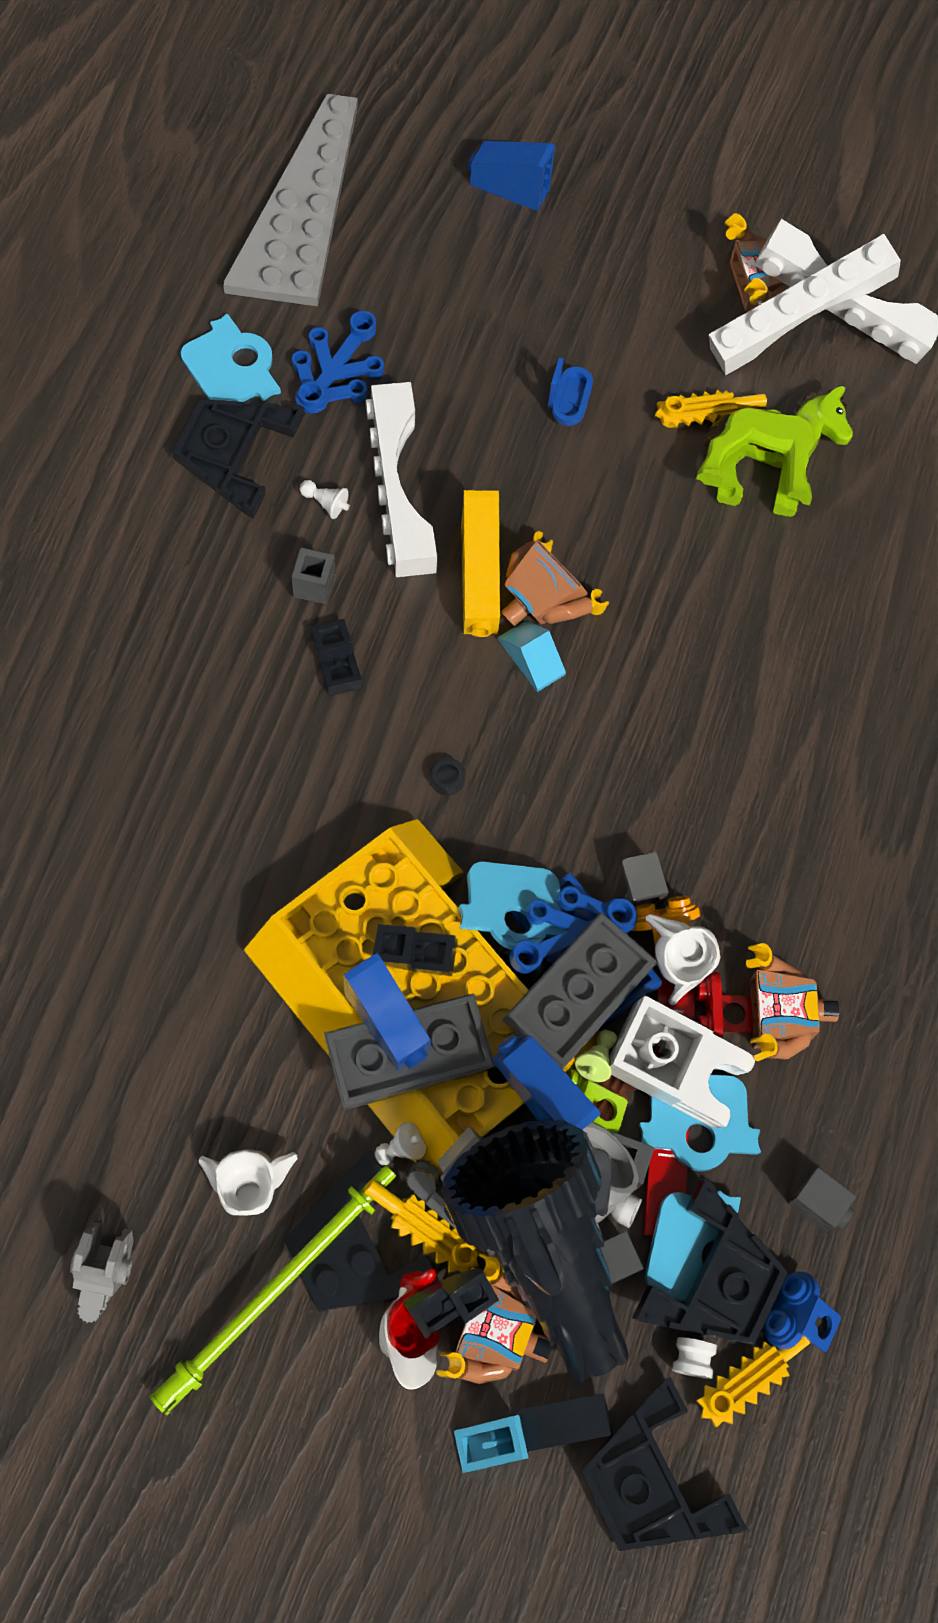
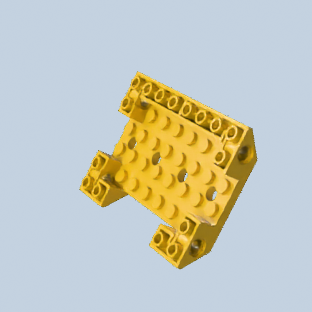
[244,819,600,1177]

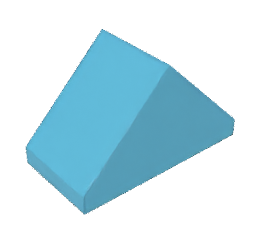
[498,620,566,692]
[454,1415,528,1473]

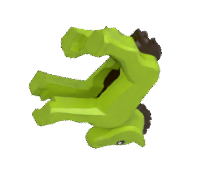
[696,386,853,517]

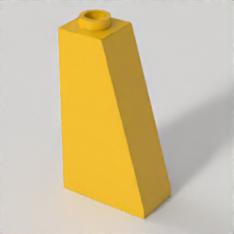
[461,490,500,637]

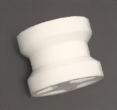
[672,1337,717,1379]

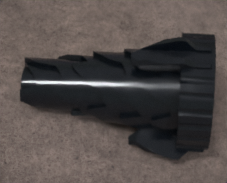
[441,1119,629,1385]

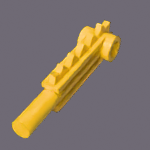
[655,390,767,428]
[363,1179,481,1273]
[696,1336,810,1428]

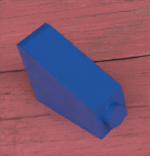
[468,141,556,211]
[344,953,431,1071]
[491,1034,601,1130]

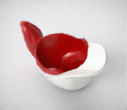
[379,1268,439,1389]

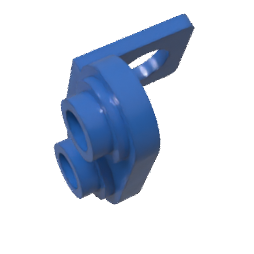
[548,357,593,426]
[764,1271,841,1352]

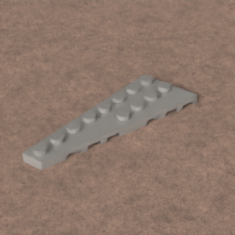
[223,94,358,307]

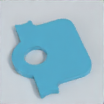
[181,314,281,402]
[458,862,567,950]
[638,1075,761,1171]
[644,1191,741,1302]

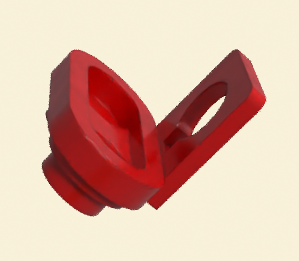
[696,972,753,1039]

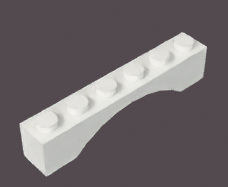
[754,219,938,364]
[709,234,901,375]
[366,382,437,577]

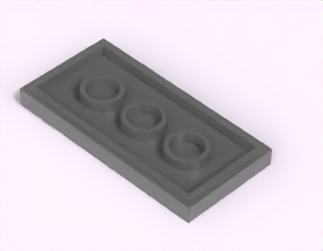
[502,912,658,1070]
[324,993,495,1110]

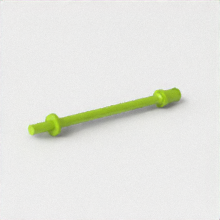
[150,1165,396,1416]

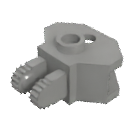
[70,1222,134,1323]

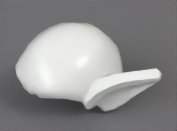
[646,914,720,1005]
[199,1149,298,1216]

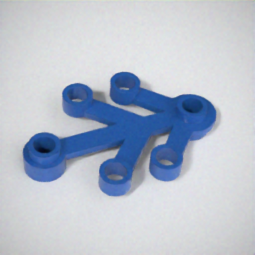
[292,311,384,414]
[509,886,637,974]

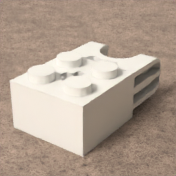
[609,996,755,1128]

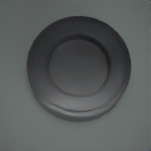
[430,758,466,796]

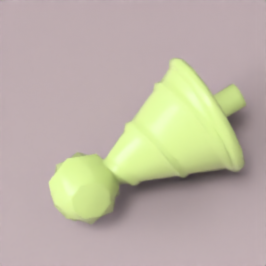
[575,1029,617,1082]

